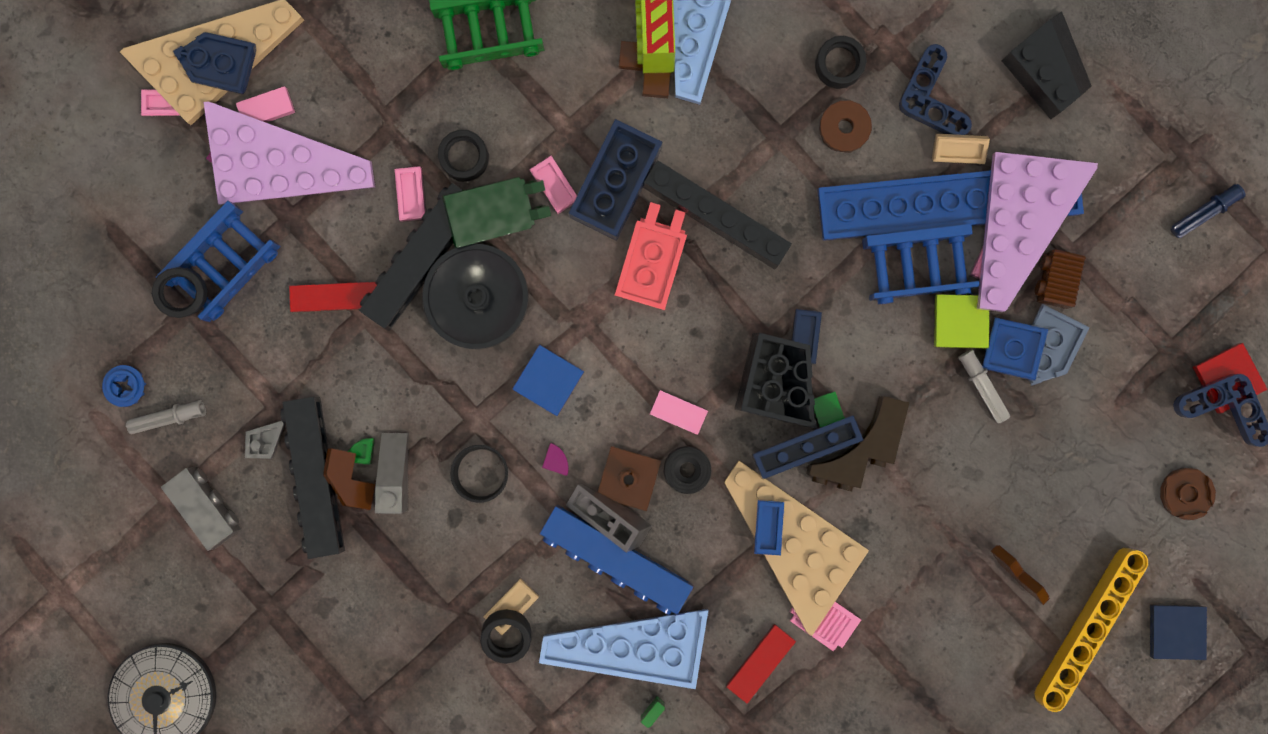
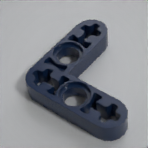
[899,44,972,135]
[1173,374,1268,447]

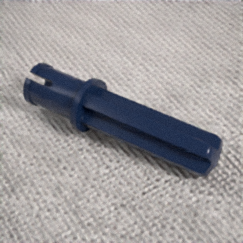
[1171,183,1246,238]

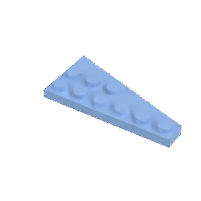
[673,0,731,105]
[539,609,708,689]

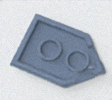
[1029,304,1090,385]

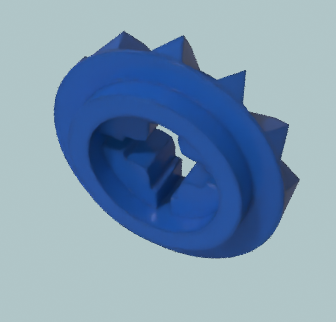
[102,365,146,407]

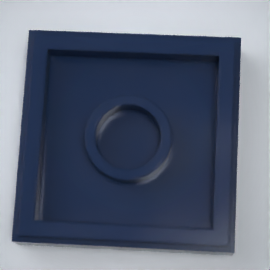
[1150,604,1207,660]

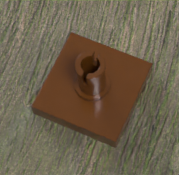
[598,446,661,511]

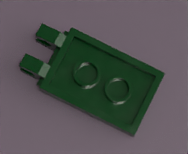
[442,177,551,248]

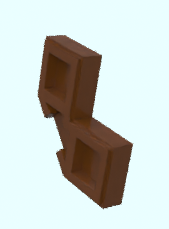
[619,41,670,99]
[323,448,375,510]
[991,545,1050,605]

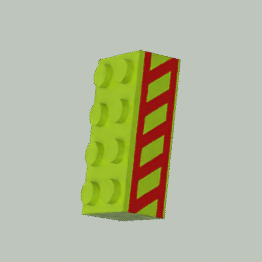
[635,0,675,73]

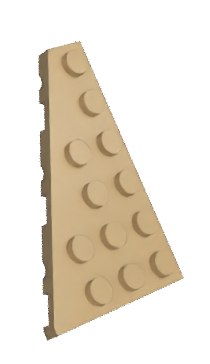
[120,0,304,125]
[724,461,869,636]

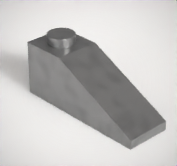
[375,433,409,514]
[566,483,652,553]

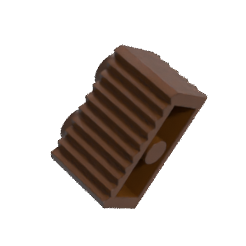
[1035,249,1086,309]

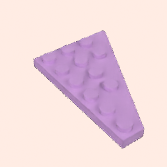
[203,102,375,205]
[977,152,1098,312]

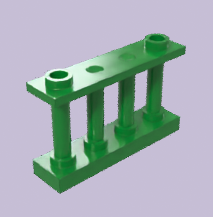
[429,0,545,70]

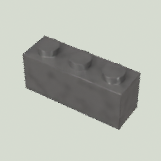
[161,467,241,551]

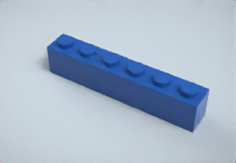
[540,505,693,615]

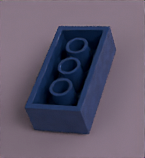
[569,119,663,241]

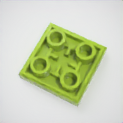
[934,295,989,348]

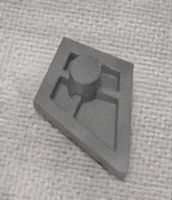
[245,421,286,459]

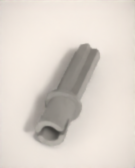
[958,349,1010,423]
[126,400,206,434]

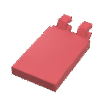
[615,202,687,310]

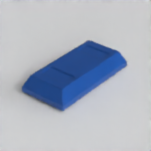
[754,500,784,556]

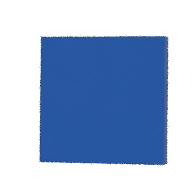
[982,318,1048,381]
[513,345,584,416]

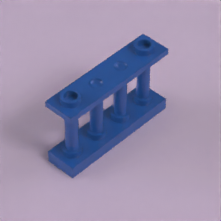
[156,201,281,322]
[862,224,979,304]

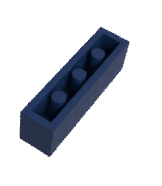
[752,415,863,479]

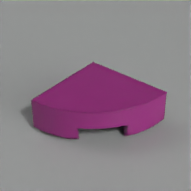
[542,443,569,476]

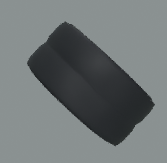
[664,446,711,494]

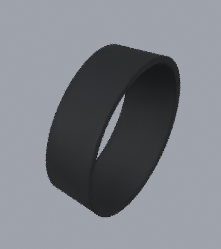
[450,445,508,503]

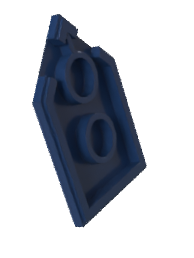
[173,32,256,94]

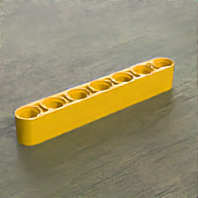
[1035,548,1148,712]

